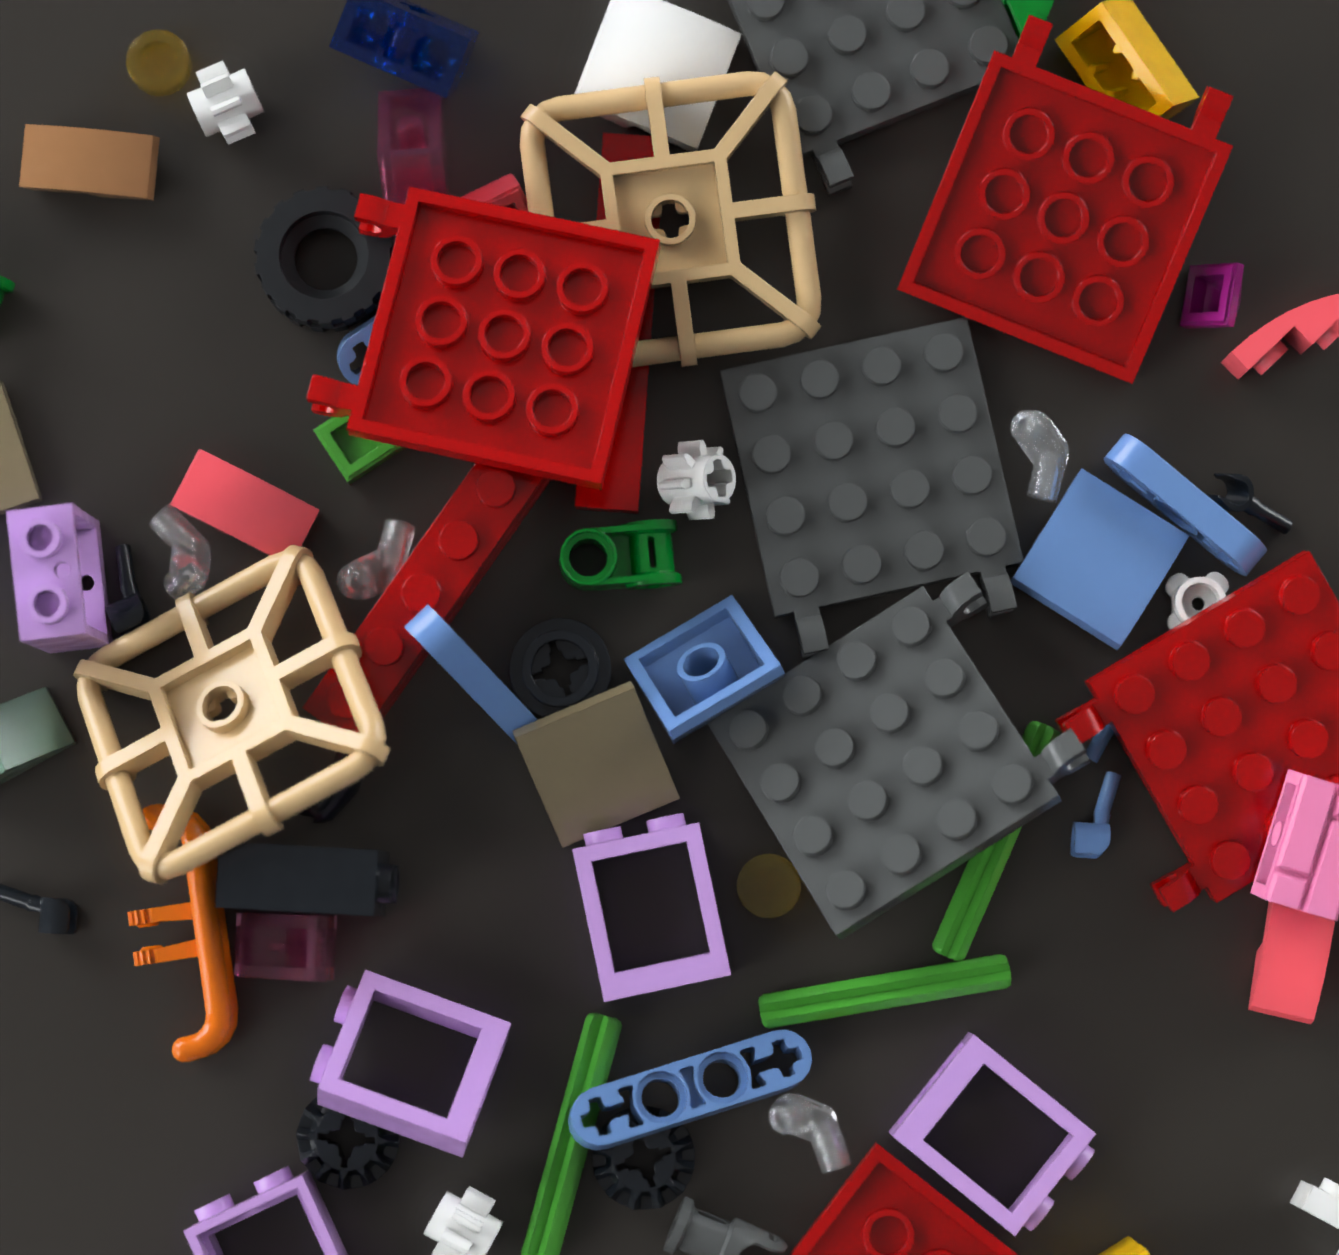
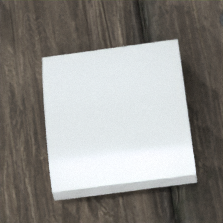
[574,0,741,151]

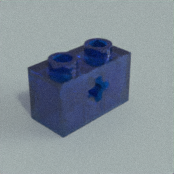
[329,0,480,98]

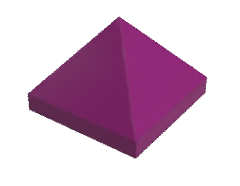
[1180,263,1244,329]

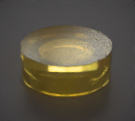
[126,29,192,96]
[737,854,801,918]

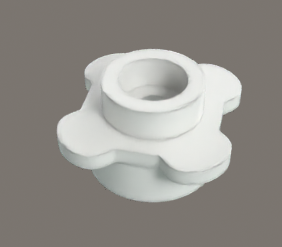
[1165,572,1229,630]

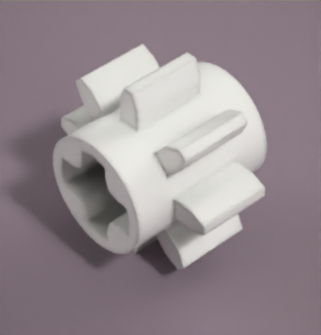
[187,60,264,145]
[657,440,736,520]
[423,1186,504,1255]

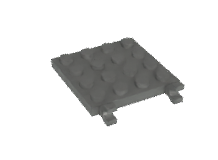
[727,0,1018,197]
[720,317,1024,659]
[707,571,1091,940]

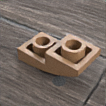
[19,124,160,200]

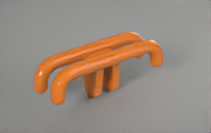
[127,804,238,1063]

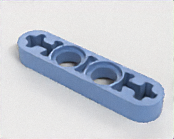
[568,1029,812,1150]

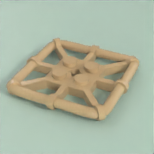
[520,71,822,367]
[73,545,390,885]

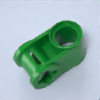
[559,519,683,592]

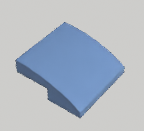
[1010,468,1189,651]

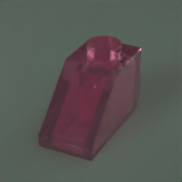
[377,86,449,204]

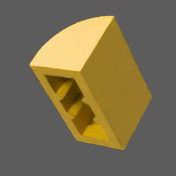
[1054,0,1200,120]

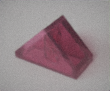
[234,913,337,982]

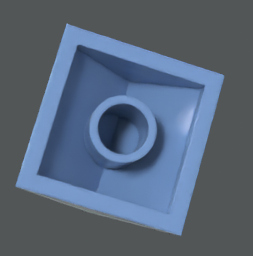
[623,595,785,744]

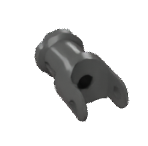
[663,1196,788,1255]

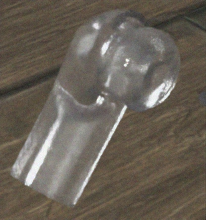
[1010,410,1069,503]
[149,504,211,599]
[336,519,416,600]
[768,1093,852,1173]

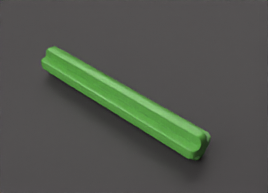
[932,721,1060,961]
[758,954,1012,1029]
[521,1013,622,1255]

